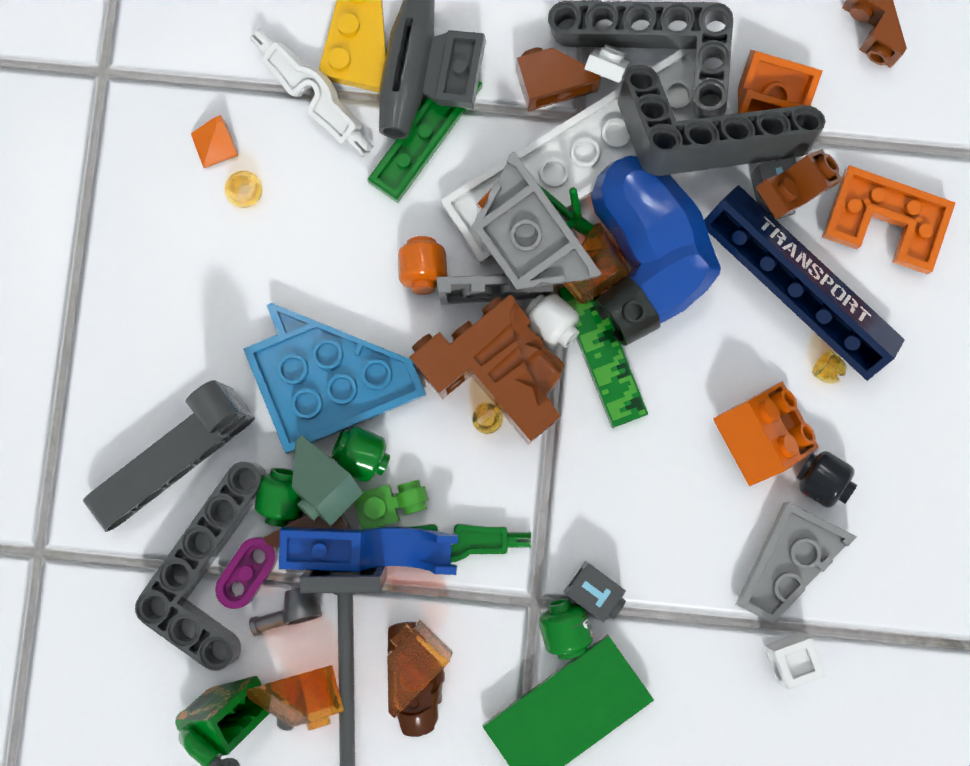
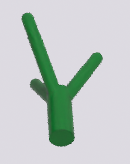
[538,184,601,242]

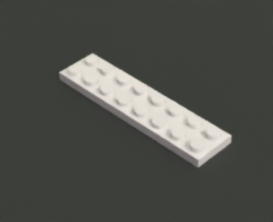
[440,49,730,265]

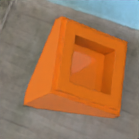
[191,115,238,168]

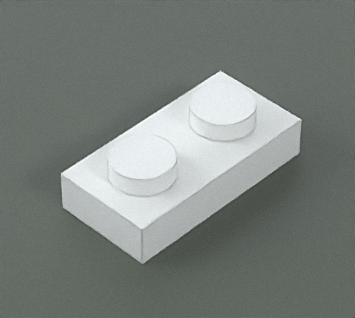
[584,44,631,83]

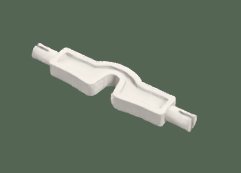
[250,28,374,157]

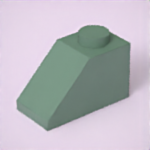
[292,435,363,527]

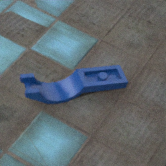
[279,527,458,575]

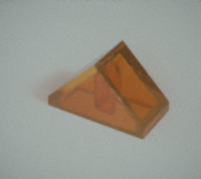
[563,223,629,304]

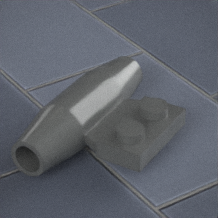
[379,0,486,139]

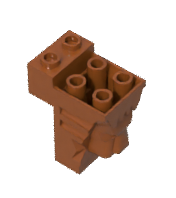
[409,294,564,445]

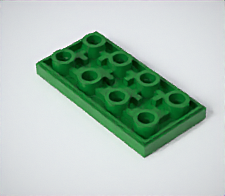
[483,634,654,766]

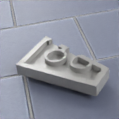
[437,274,553,305]
[735,502,857,623]

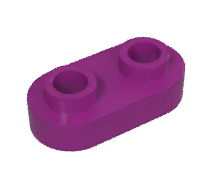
[215,537,278,609]

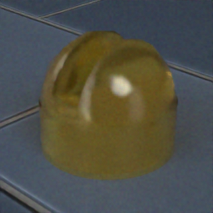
[812,350,847,384]
[471,403,503,434]

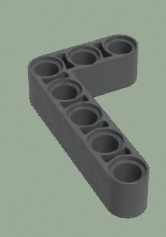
[548,1,733,119]
[617,65,826,176]
[83,380,255,532]
[135,462,267,671]

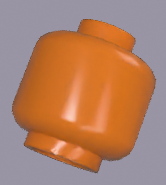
[398,236,447,295]

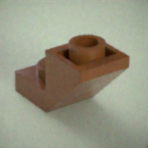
[842,0,907,68]
[755,149,843,220]

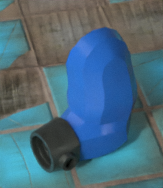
[591,156,721,346]

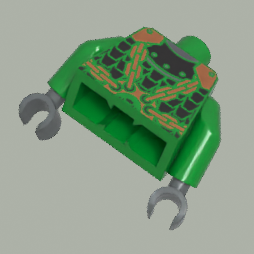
[175,676,300,766]

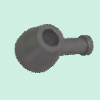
[249,587,322,636]

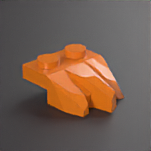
[737,50,823,113]

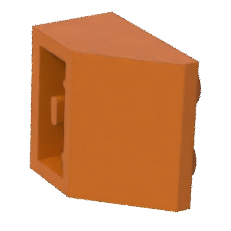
[713,381,819,486]

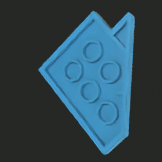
[243,303,427,454]

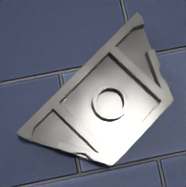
[472,151,602,291]

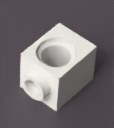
[763,632,826,689]

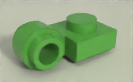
[354,480,429,529]

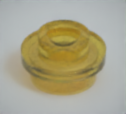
[225,171,263,208]

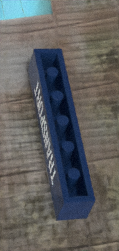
[704,185,905,381]

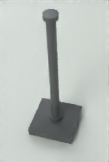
[300,566,387,766]

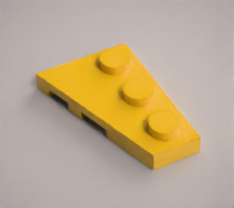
[319,0,386,93]

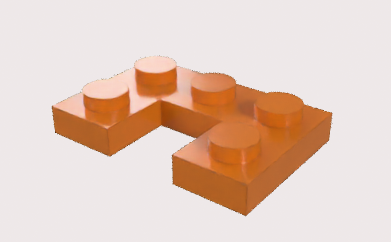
[822,165,956,274]

